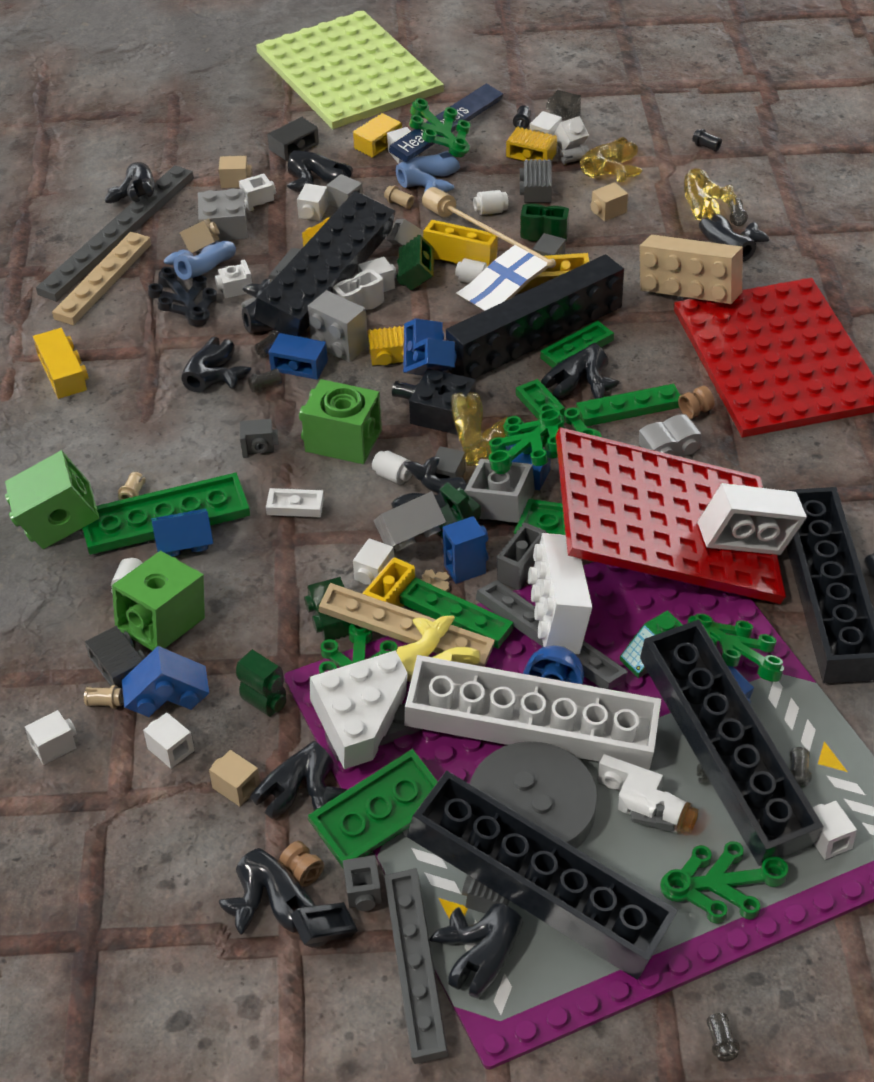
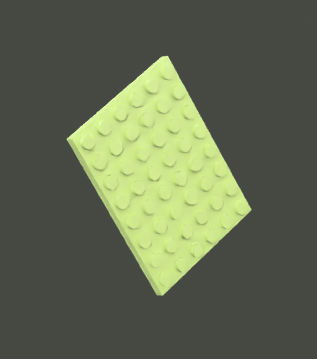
[256,10,444,130]

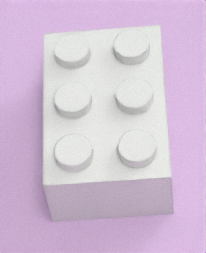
[697,483,807,555]

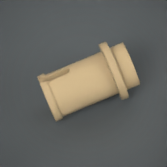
[384,185,415,209]
[118,472,146,500]
[84,685,124,709]

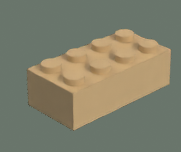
[640,235,743,304]

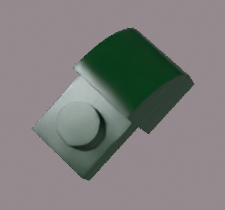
[436,482,481,539]

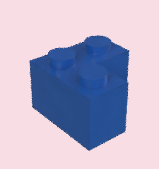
[403,318,457,376]
[122,646,209,717]

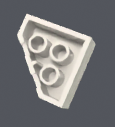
[310,650,407,769]

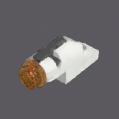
[598,754,699,834]

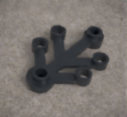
[148,267,217,327]

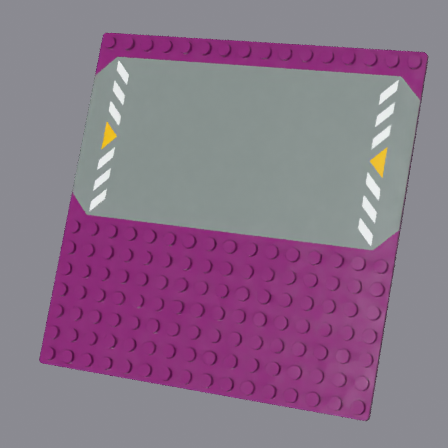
[284,562,874,1070]

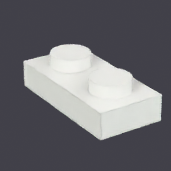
[266,488,324,517]

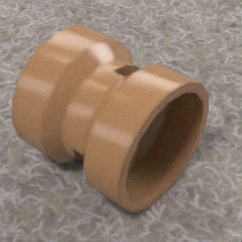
[678,386,715,419]
[279,841,324,887]

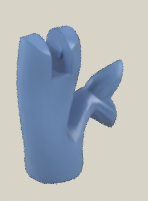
[396,151,460,193]
[164,241,236,280]

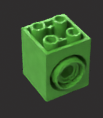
[299,379,382,464]
[5,450,100,549]
[112,550,205,651]

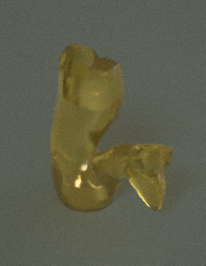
[580,137,643,182]
[684,169,740,220]
[451,392,508,466]

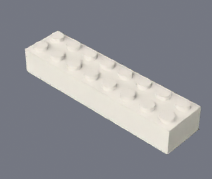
[404,655,661,770]

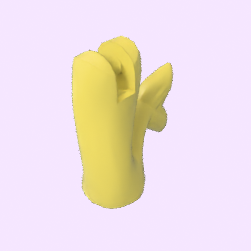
[397,616,480,682]

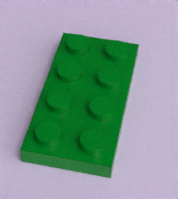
[308,749,438,868]

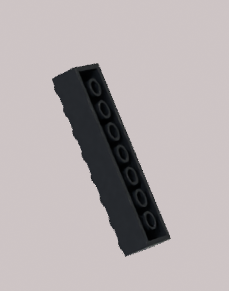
[254,191,395,337]
[446,254,624,379]
[784,487,874,684]
[640,619,824,866]
[406,770,678,980]

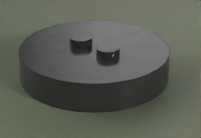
[470,742,597,849]

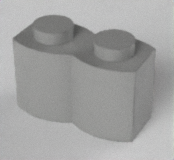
[639,414,701,456]

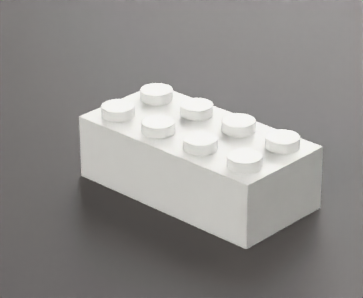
[528,533,592,654]

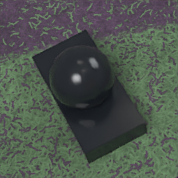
[290,902,358,948]

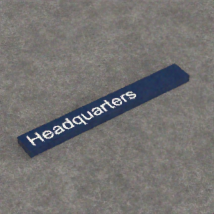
[389,83,503,162]

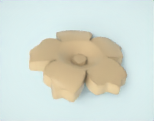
[420,569,450,592]

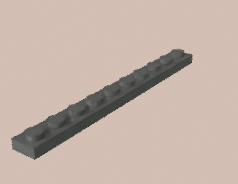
[36,165,194,302]

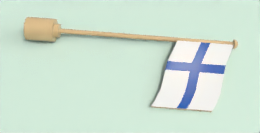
[422,187,556,311]

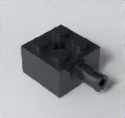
[392,368,476,435]

